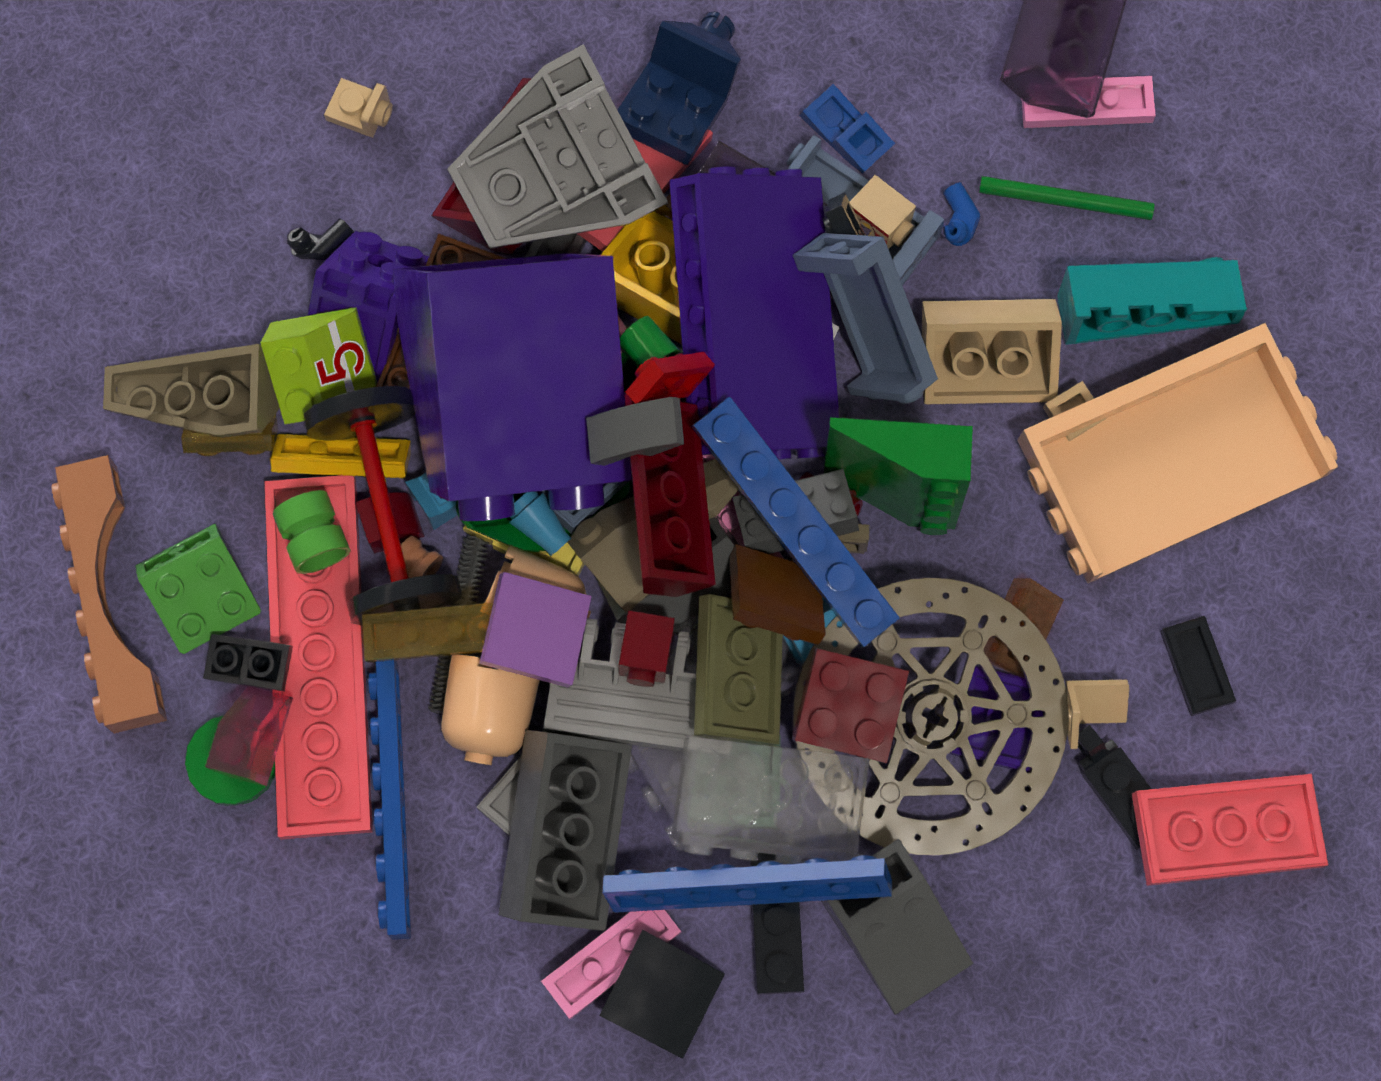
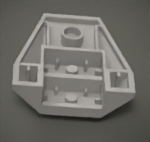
[447,44,668,249]

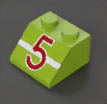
[260,307,377,425]

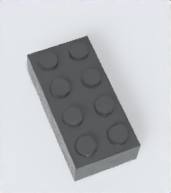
[732,469,859,554]

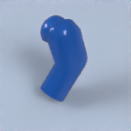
[943,182,980,246]

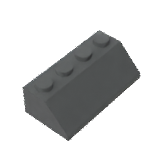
[498,730,632,931]

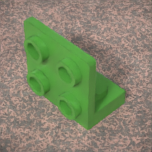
[135,524,261,654]

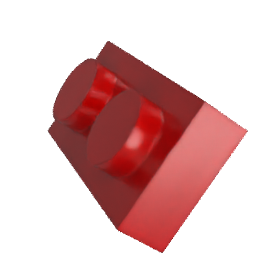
[625,352,715,404]

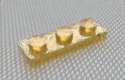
[362,603,493,663]

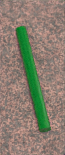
[979,176,1155,220]

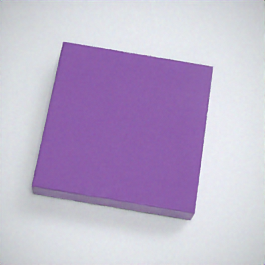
[479,572,592,688]

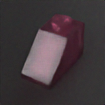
[205,686,293,786]

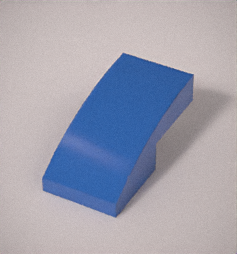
[799,84,895,173]

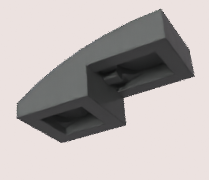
[586,397,684,466]

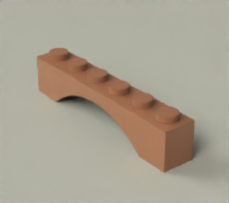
[51,455,167,733]

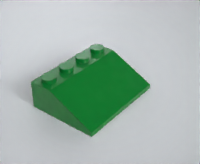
[823,417,973,535]

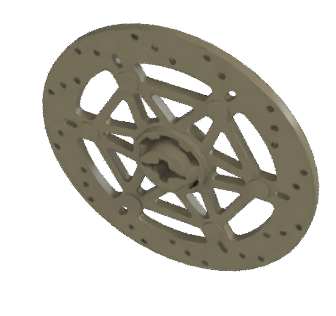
[793,578,1069,856]

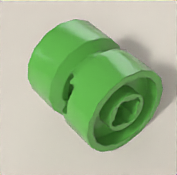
[272,490,351,574]

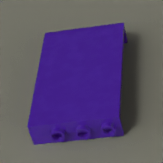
[670,166,839,460]

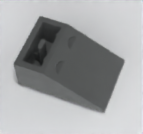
[821,839,974,1015]

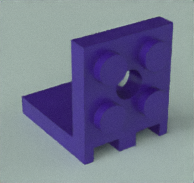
[307,231,429,384]

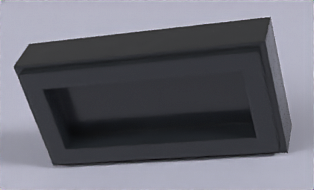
[1160,616,1236,716]

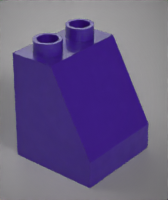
[392,253,632,521]

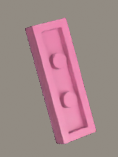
[1021,76,1156,128]
[541,910,681,1019]

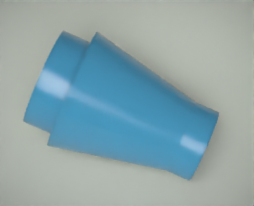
[509,491,571,556]

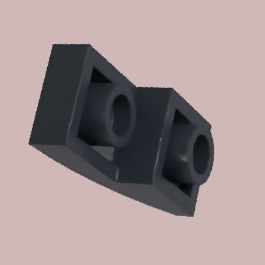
[203,634,293,691]

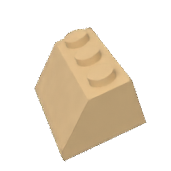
[922,299,1062,404]

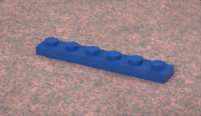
[691,397,900,647]
[368,658,411,940]
[602,855,892,913]

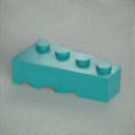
[1057,257,1247,345]

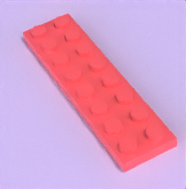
[264,475,373,840]

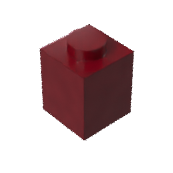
[619,610,675,687]

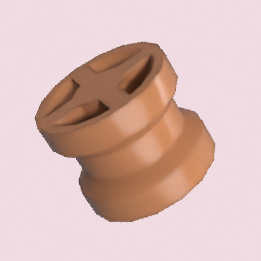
[387,535,443,578]

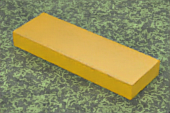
[270,434,411,478]

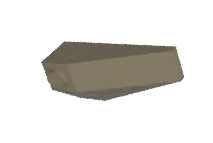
[103,344,280,438]
[568,458,739,613]

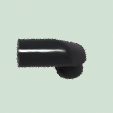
[287,218,354,260]

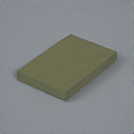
[694,594,783,746]

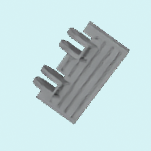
[543,618,731,758]

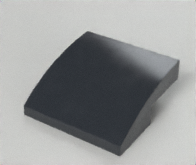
[599,930,725,1059]

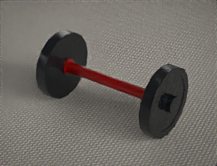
[304,386,462,625]

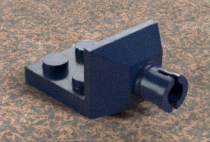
[617,11,741,166]

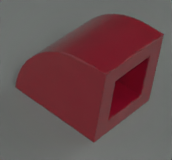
[355,492,425,554]

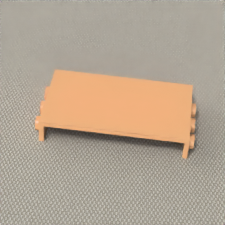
[1017,323,1338,583]

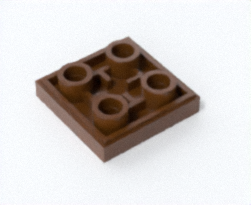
[729,544,826,645]

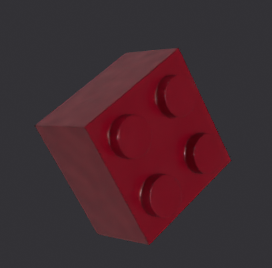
[792,648,909,763]

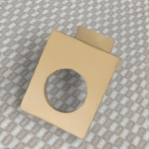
[1066,680,1129,749]

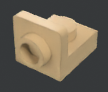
[324,78,393,138]

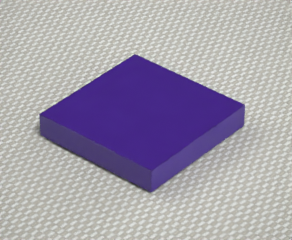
[948,666,1050,773]

